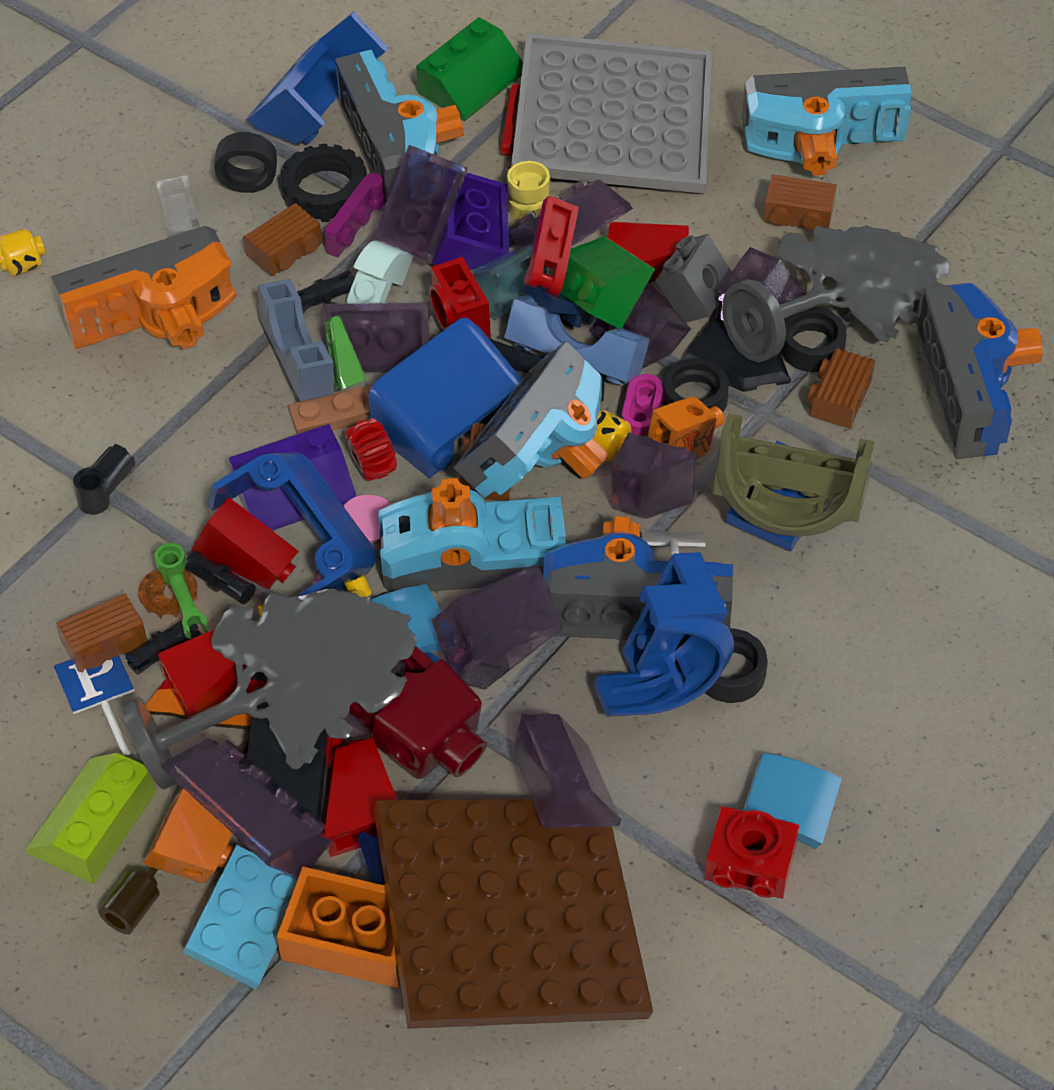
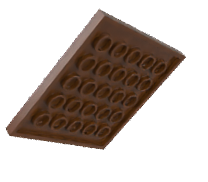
[373,798,653,1029]

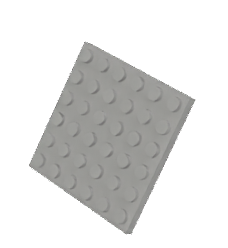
[511,33,712,194]

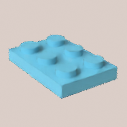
[182,845,299,989]

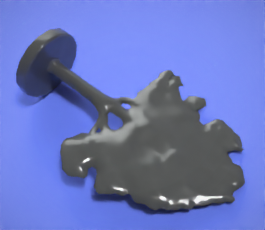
[722,225,950,362]
[122,589,417,790]

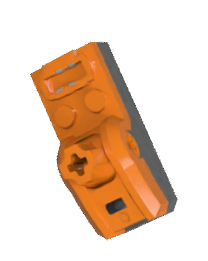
[51,226,237,350]

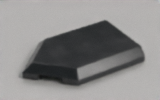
[684,317,791,392]

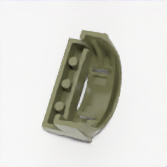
[713,413,874,537]

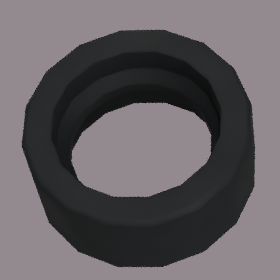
[214,132,277,193]
[781,307,847,372]
[662,358,729,412]
[705,628,768,703]

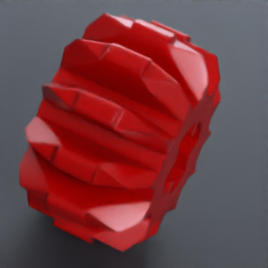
[346,418,397,481]

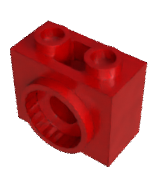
[429,257,491,338]
[705,806,800,899]

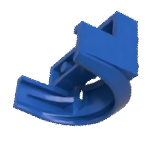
[593,552,734,717]

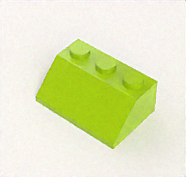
[25,753,157,884]

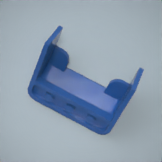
[246,11,389,145]
[208,452,376,597]

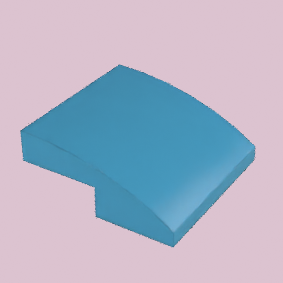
[371,584,456,666]
[743,753,842,849]

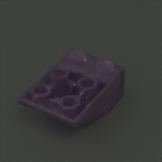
[432,565,563,690]

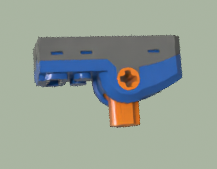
[916,282,1043,459]
[541,516,733,643]

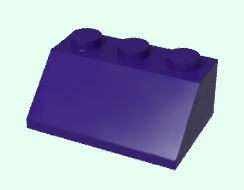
[432,166,509,270]
[228,424,357,531]

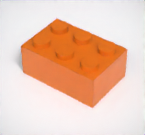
[277,867,400,989]

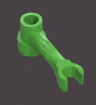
[155,543,208,639]

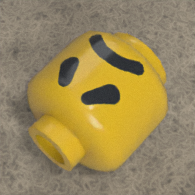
[0,228,46,276]
[593,410,634,462]

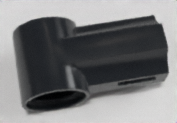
[73,444,135,515]

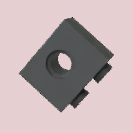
[656,234,734,323]

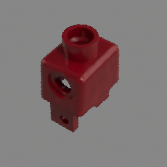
[349,646,487,779]

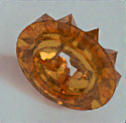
[138,569,198,618]

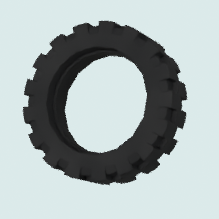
[280,144,367,222]

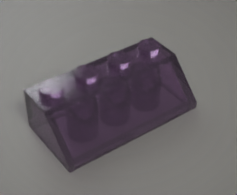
[161,738,332,878]

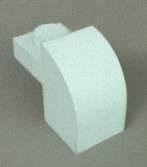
[346,240,414,314]

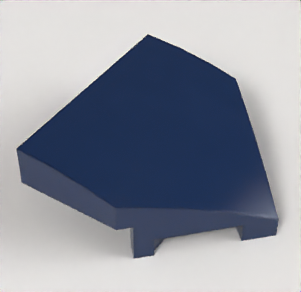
[522,284,594,328]

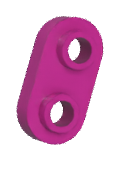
[622,374,663,436]

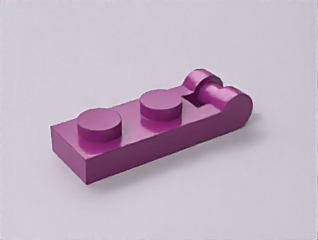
[324,173,385,258]

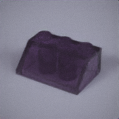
[373,145,468,263]
[509,179,633,266]
[325,301,431,372]
[513,713,621,828]

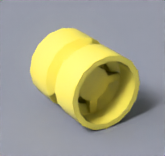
[507,161,550,220]

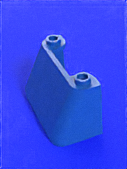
[368,317,522,479]

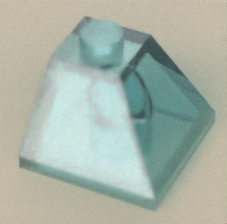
[472,242,547,321]

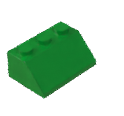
[416,17,523,122]
[549,236,655,329]

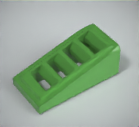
[325,315,366,392]

